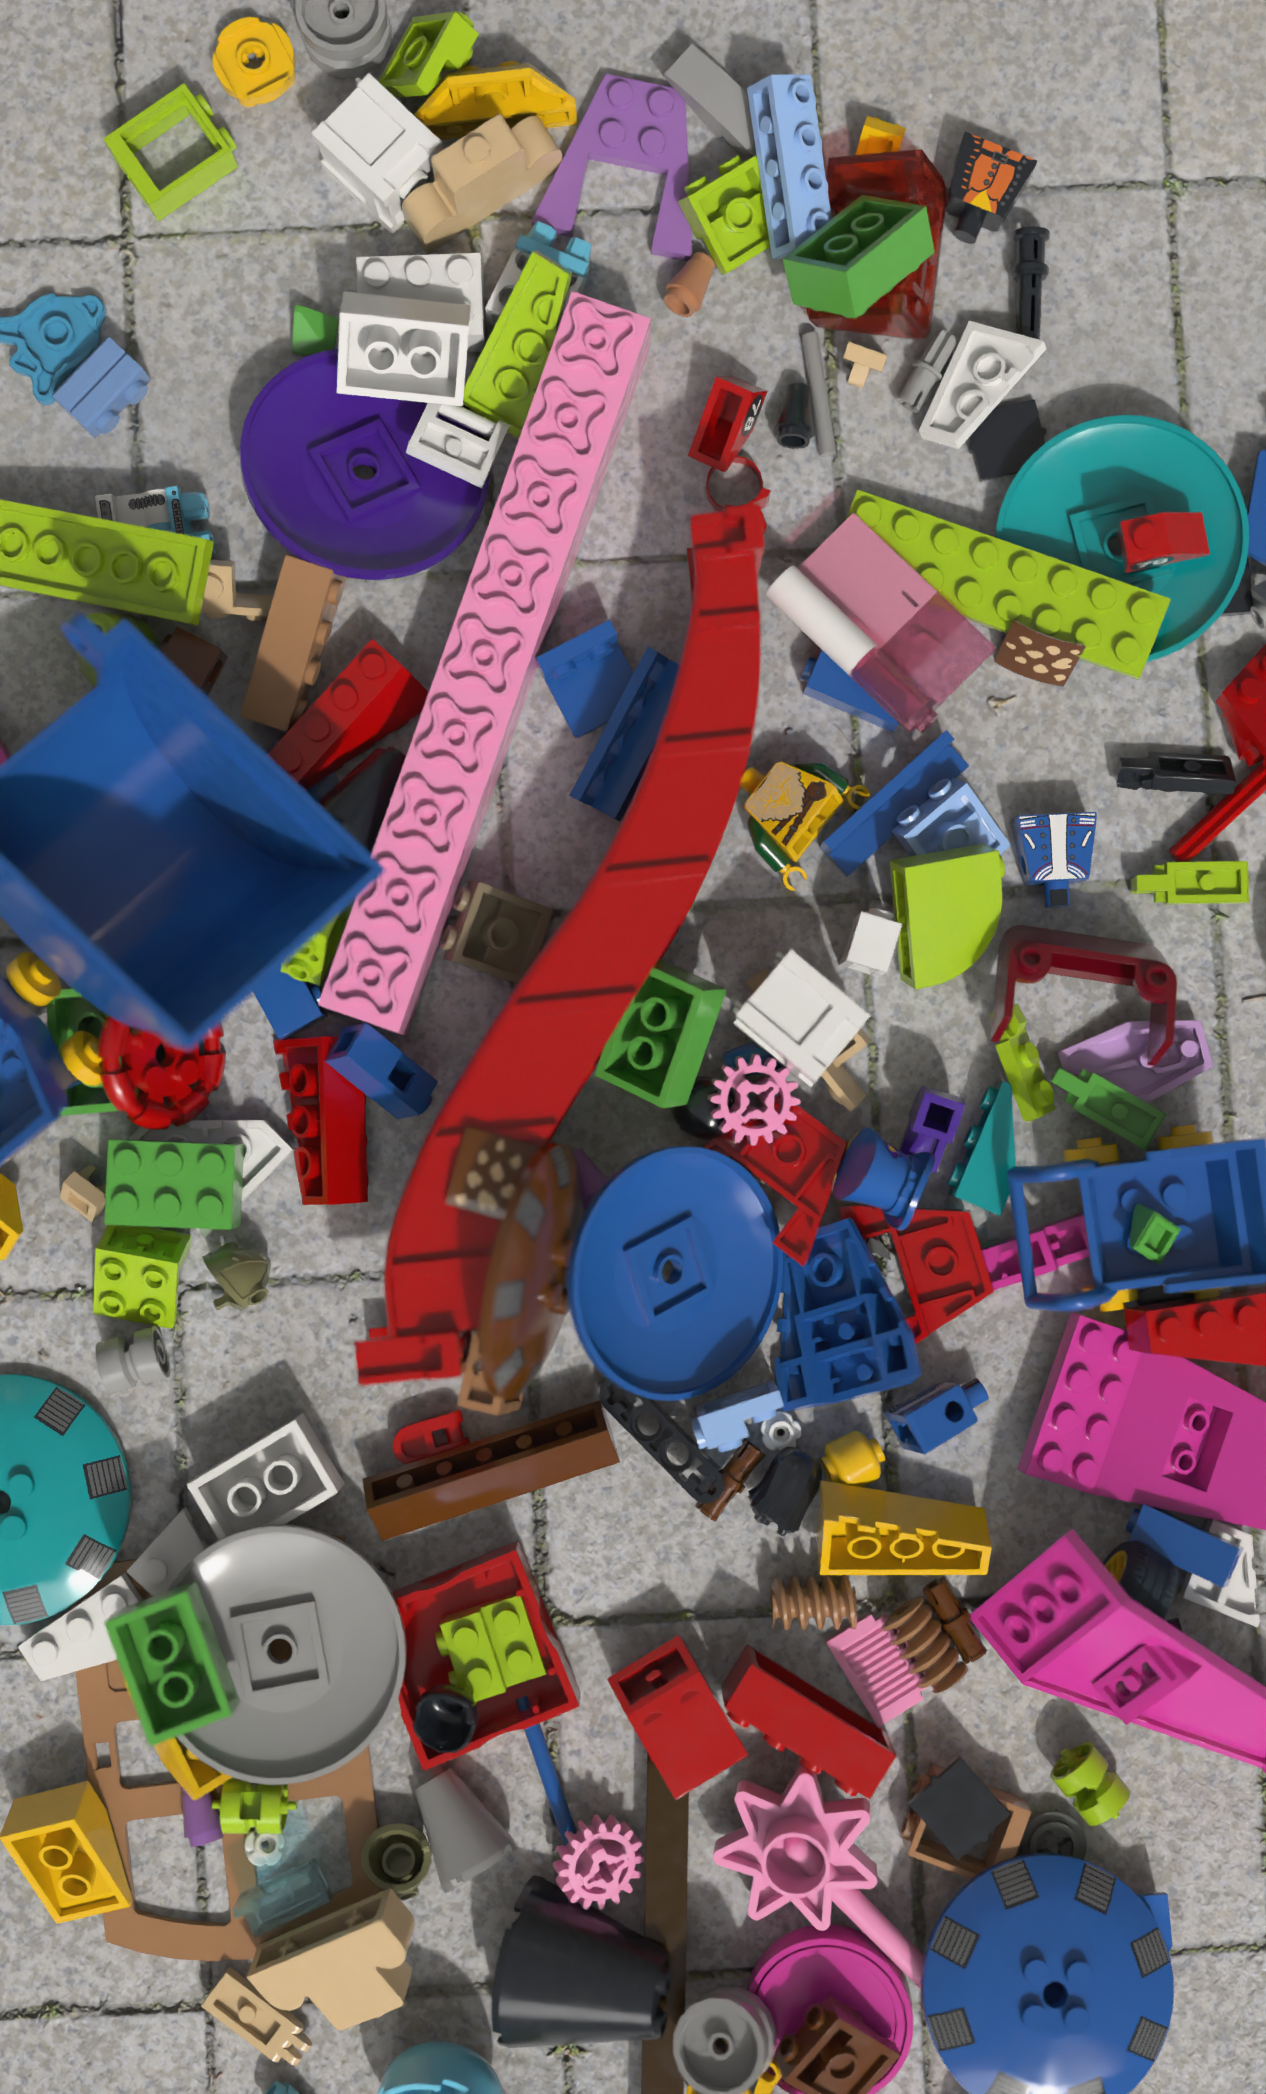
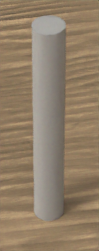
[802,332,836,457]

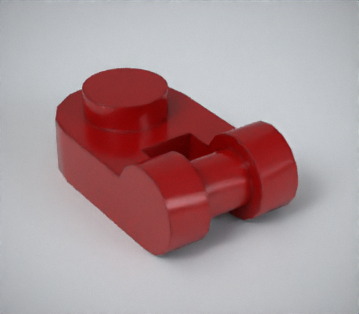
[393,1409,470,1464]

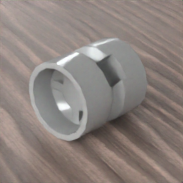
[95,1326,170,1394]

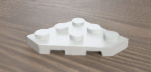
[129,1120,295,1237]

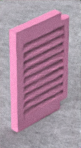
[825,1612,927,1728]

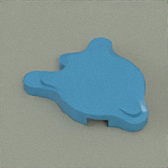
[0,293,107,406]

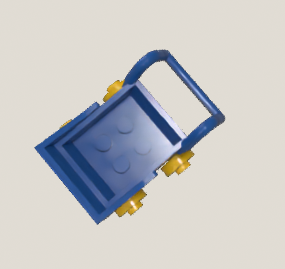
[0,952,103,1167]
[1007,1124,1266,1311]

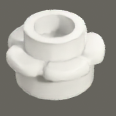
[760,1411,801,1451]
[244,1828,285,1867]

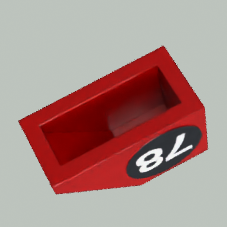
[688,375,768,472]
[1117,512,1210,573]

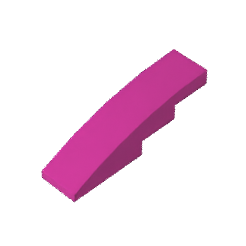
[982,1211,1090,1290]

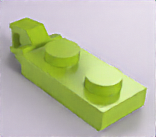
[1130,861,1249,905]
[990,1003,1056,1122]

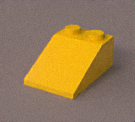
[0,1781,132,1924]

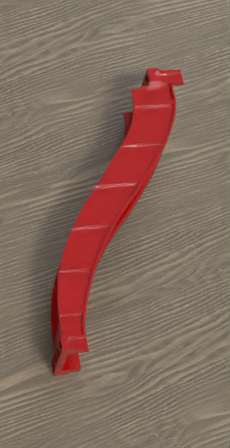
[354,504,765,1386]

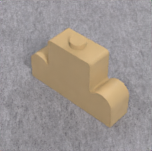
[402,114,563,255]
[247,1888,415,2031]

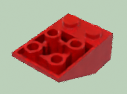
[607,1635,749,1800]

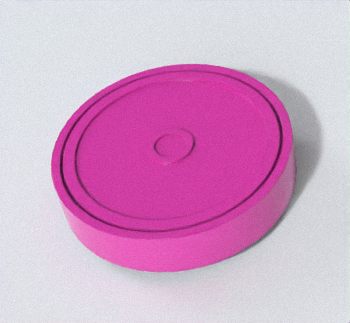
[747,1924,913,2094]

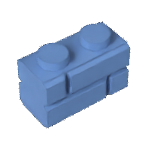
[51,336,151,439]

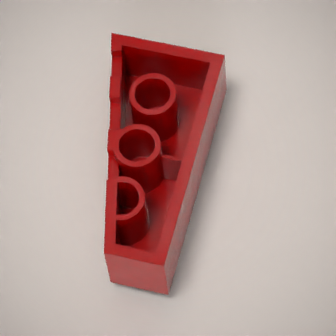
[1124,1286,1266,1366]

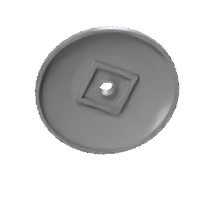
[167,1525,406,1785]

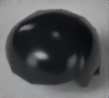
[672,1077,734,1140]
[413,1684,478,1753]

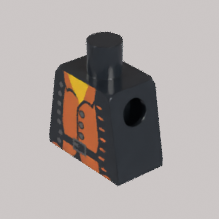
[945,131,1038,244]

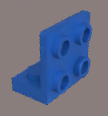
[536,619,633,738]

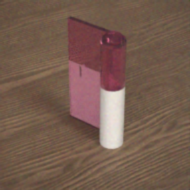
[766,513,996,734]

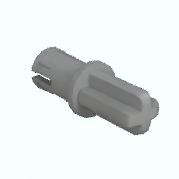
[896,329,956,413]

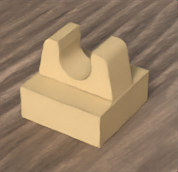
[843,342,888,388]
[60,1165,106,1223]

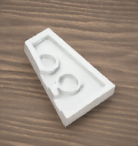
[919,321,1047,449]

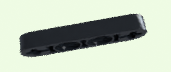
[599,1379,727,1504]

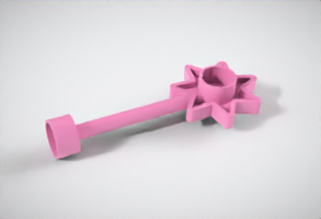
[713,1764,924,1989]

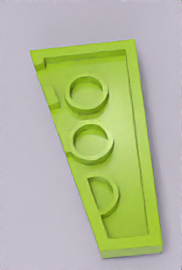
[463,250,572,439]

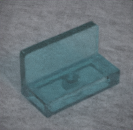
[232,1858,333,1937]

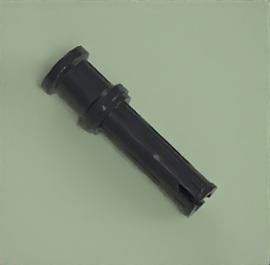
[1011,226,1050,340]

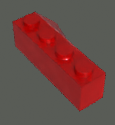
[267,638,429,792]
[273,1036,369,1205]

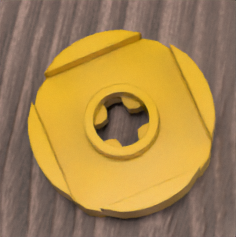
[212,17,296,107]

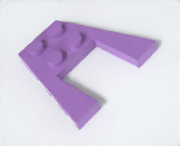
[532,74,692,262]

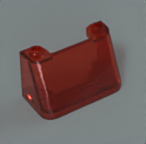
[806,149,947,339]

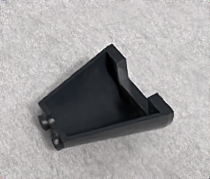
[491,1875,673,2048]

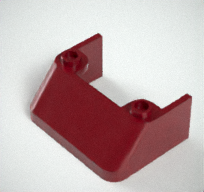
[990,925,1177,1066]

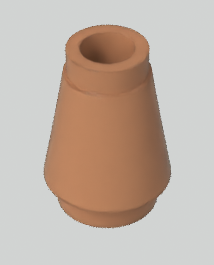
[664,252,715,317]

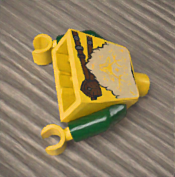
[739,762,869,891]

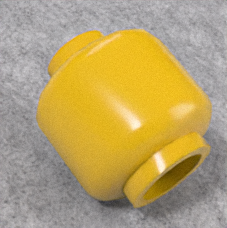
[820,1431,885,1487]

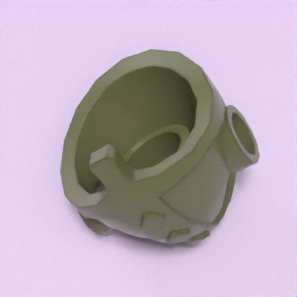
[202,1242,271,1311]
[361,1823,432,1901]

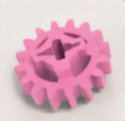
[708,1054,800,1146]
[553,1814,644,1910]

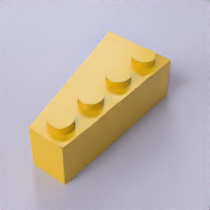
[816,1480,991,1575]

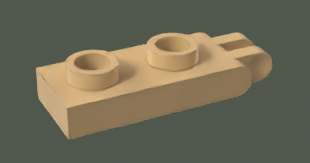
[201,1966,312,2066]

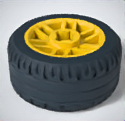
[1102,1540,1178,1620]

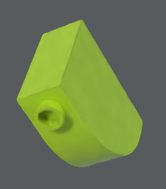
[889,843,1005,989]

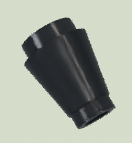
[774,383,814,449]

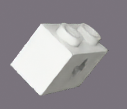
[839,908,902,977]

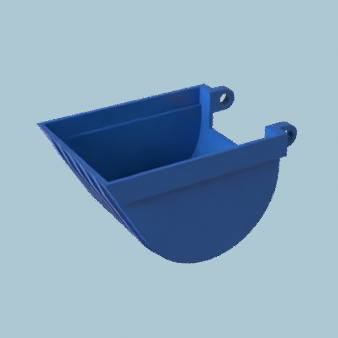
[0,612,386,1050]

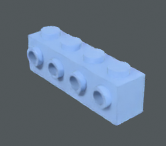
[747,75,832,259]

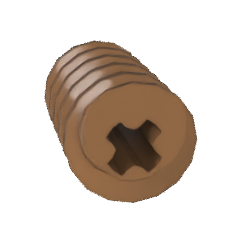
[770,1575,857,1631]
[881,1597,968,1693]

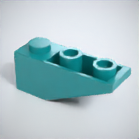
[947,1081,1016,1216]

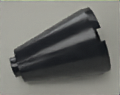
[316,746,406,854]

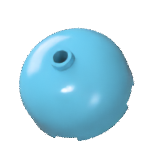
[377,2041,504,2094]

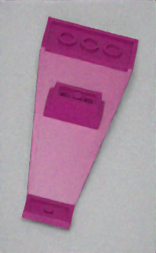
[1017,1312,1266,1530]
[970,1529,1266,1773]

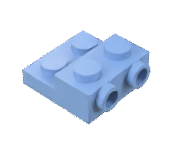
[892,778,1011,856]
[691,1380,784,1452]

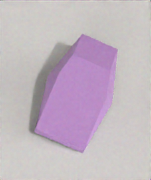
[1057,1020,1213,1102]

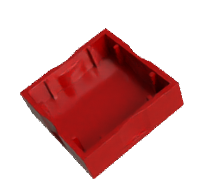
[392,1540,581,1771]

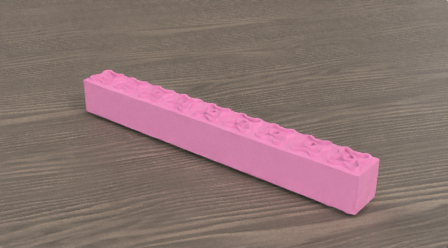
[318,291,651,1037]

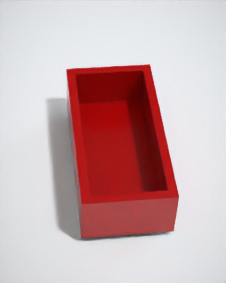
[721,1644,897,1800]

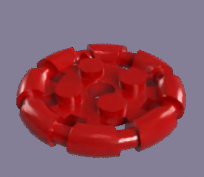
[98,1016,226,1130]

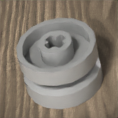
[295,0,391,78]
[673,1986,777,2094]

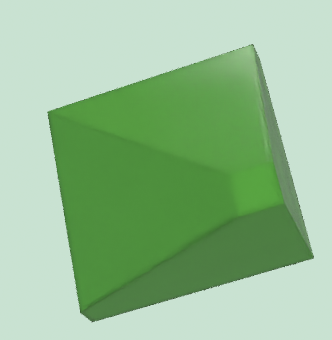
[292,305,339,356]
[1129,1203,1181,1265]

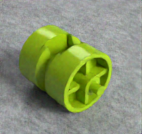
[1050,1742,1131,1826]
[212,1777,297,1834]

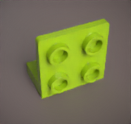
[93,1225,191,1329]

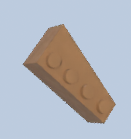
[240,554,348,732]

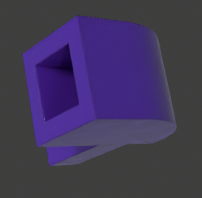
[898,1085,966,1174]

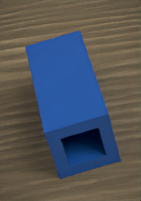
[800,650,914,733]
[325,1022,438,1120]
[1126,1504,1244,1588]

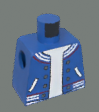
[1010,812,1097,908]
[884,1378,989,1455]

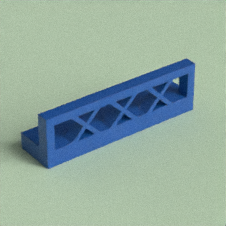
[569,647,679,821]
[819,730,969,877]

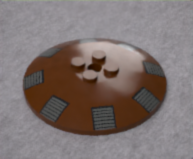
[480,1142,584,1400]

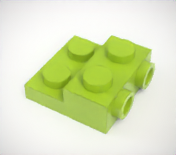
[378,11,479,98]
[677,155,770,275]
[435,1593,547,1702]

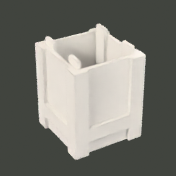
[311,73,443,235]
[733,950,870,1088]

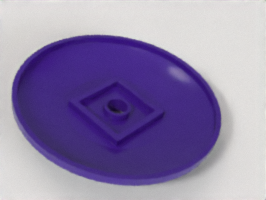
[239,349,490,580]

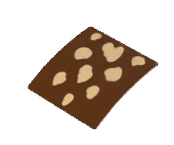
[994,620,1086,686]
[446,1127,540,1219]

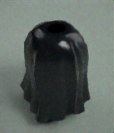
[748,1446,822,1536]

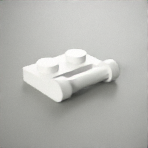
[406,403,510,488]

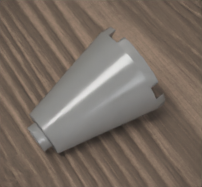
[415,1765,518,1893]

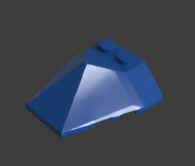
[774,1218,922,1412]

